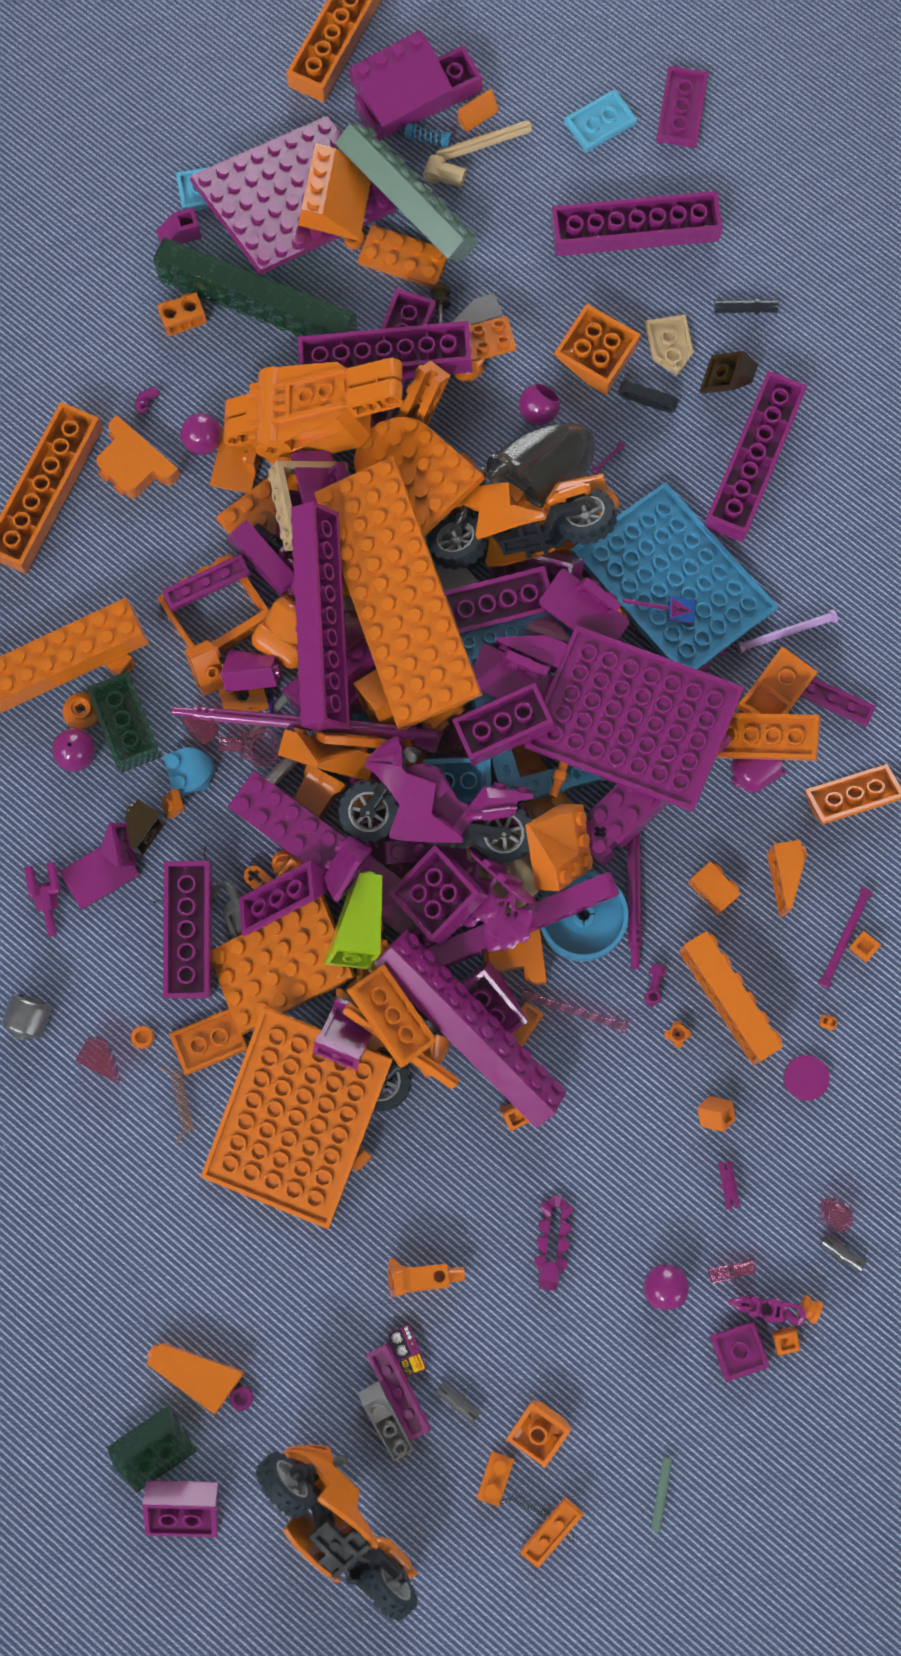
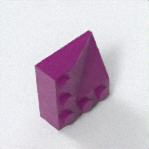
[389,845,488,944]

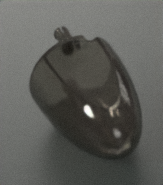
[486,423,595,508]

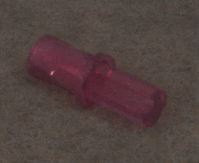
[708,1259,756,1283]

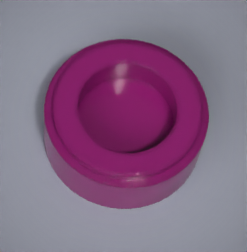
[230,1386,254,1411]

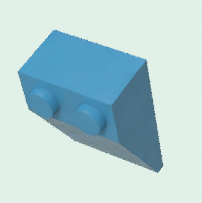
[422,757,491,803]

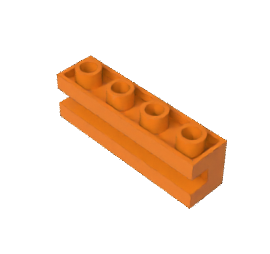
[396,361,451,426]

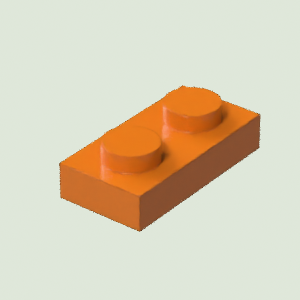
[476,1451,514,1507]

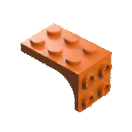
[737,646,818,714]

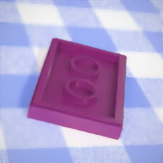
[59,847,140,910]

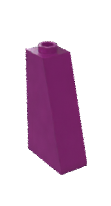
[227,519,294,596]

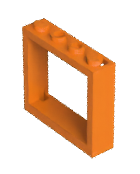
[157,553,269,654]

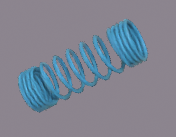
[404,122,451,148]

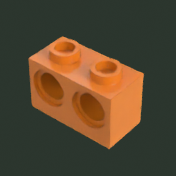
[157,292,207,337]

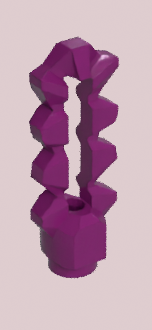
[534,1196,573,1291]

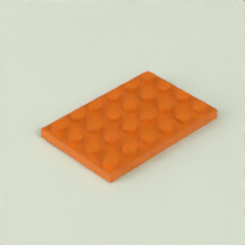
[212,894,356,1035]

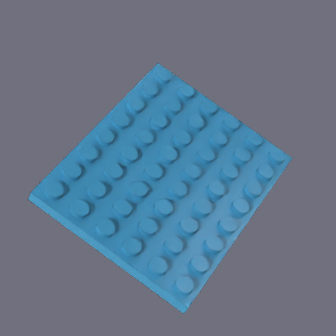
[570,482,779,670]

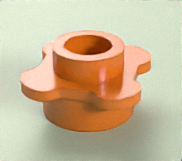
[664,1021,691,1048]

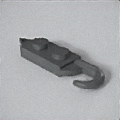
[212,881,242,938]

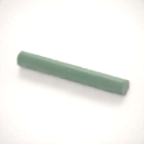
[651,1457,672,1532]

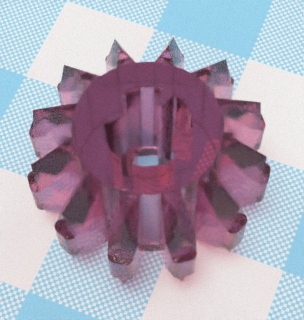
[182,716,218,744]

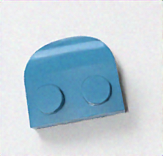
[163,747,215,797]

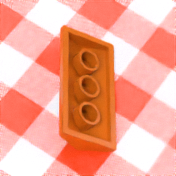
[805,764,901,825]

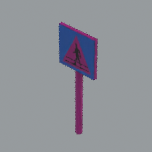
[623,596,695,625]

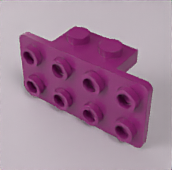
[291,450,350,504]
[539,569,629,640]

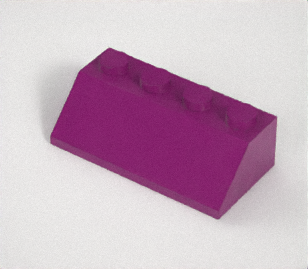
[490,552,584,583]
[239,860,329,936]

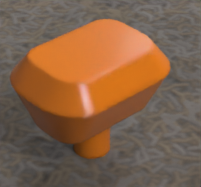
[819,1014,838,1030]

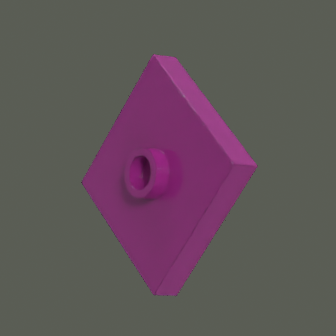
[709,1321,770,1382]

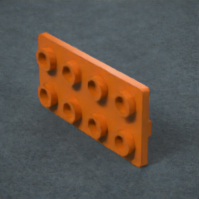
[470,316,517,362]
[210,427,260,493]

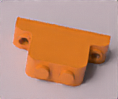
[96,415,181,498]
[483,898,547,986]

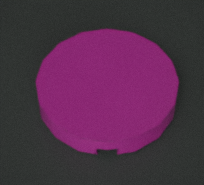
[783,1055,829,1101]

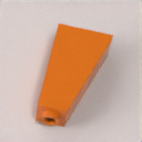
[146,1342,245,1415]

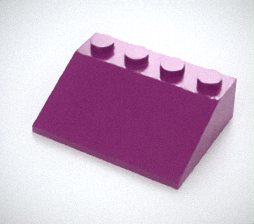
[349,30,452,129]

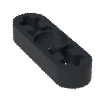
[618,381,679,413]

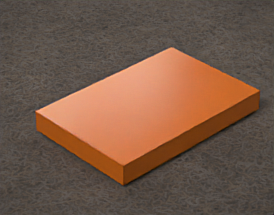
[169,1009,248,1076]

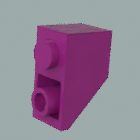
[156,207,202,250]

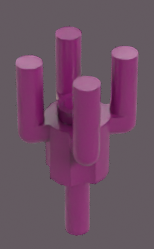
[24,862,60,937]

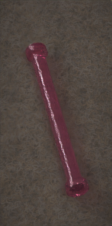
[521,988,629,1034]

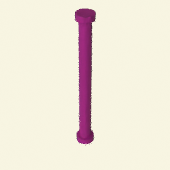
[817,888,873,989]

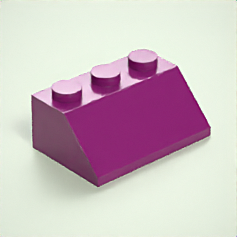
[142,1480,219,1537]

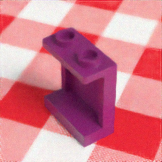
[313,997,372,1070]

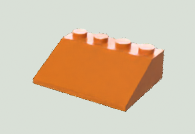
[298,143,371,241]

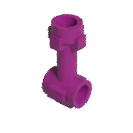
[643,964,666,1007]

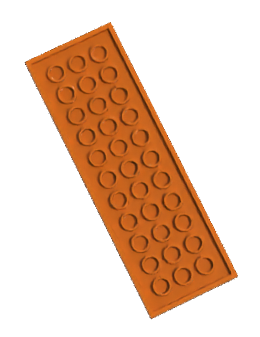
[314,456,482,731]

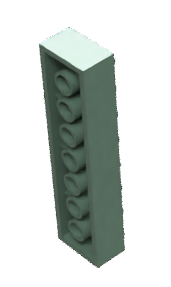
[335,123,479,261]

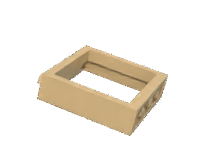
[268,461,350,551]

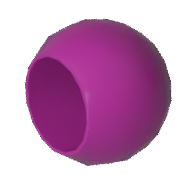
[519,383,560,426]
[180,412,222,456]
[52,728,96,772]
[643,1264,689,1310]

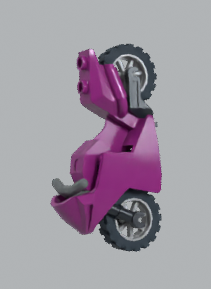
[338,736,534,863]

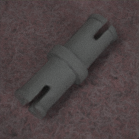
[819,1234,867,1273]
[435,1381,481,1424]

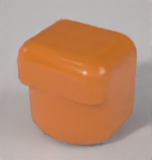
[251,596,299,669]

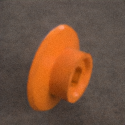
[62,692,102,730]

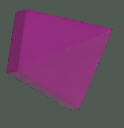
[99,823,137,867]

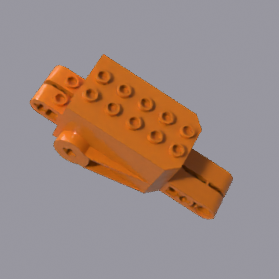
[223,358,402,465]

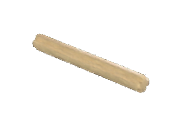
[435,120,532,161]

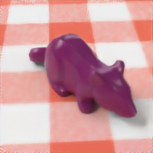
[727,1295,806,1326]

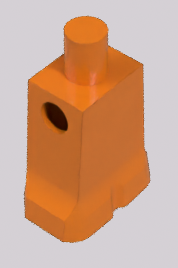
[294,765,348,818]
[387,1258,465,1297]

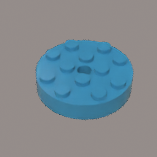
[540,871,628,962]

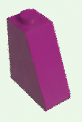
[220,650,282,692]

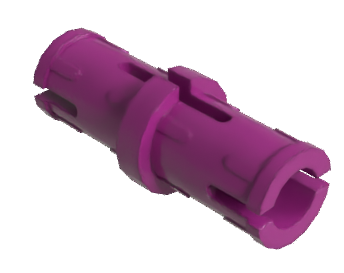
[718,1161,741,1210]

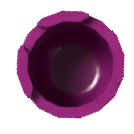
[730,759,787,793]

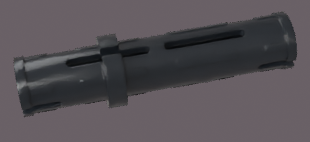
[714,298,779,315]

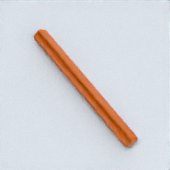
[343,1002,459,1089]

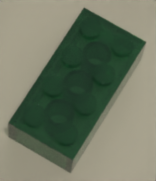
[86,672,162,773]

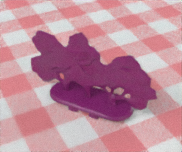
[446,846,535,952]

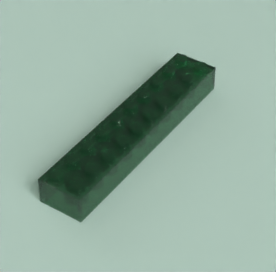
[153,237,358,337]

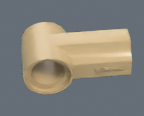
[423,155,466,188]

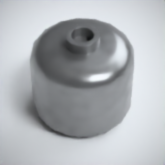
[2,994,52,1040]

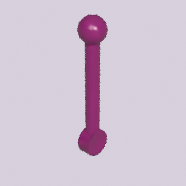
[591,442,625,475]

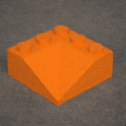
[554,303,641,395]
[278,727,372,781]
[526,804,593,891]

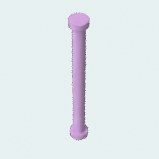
[736,609,838,654]

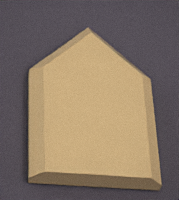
[644,314,694,375]

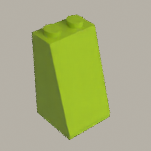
[324,871,382,969]

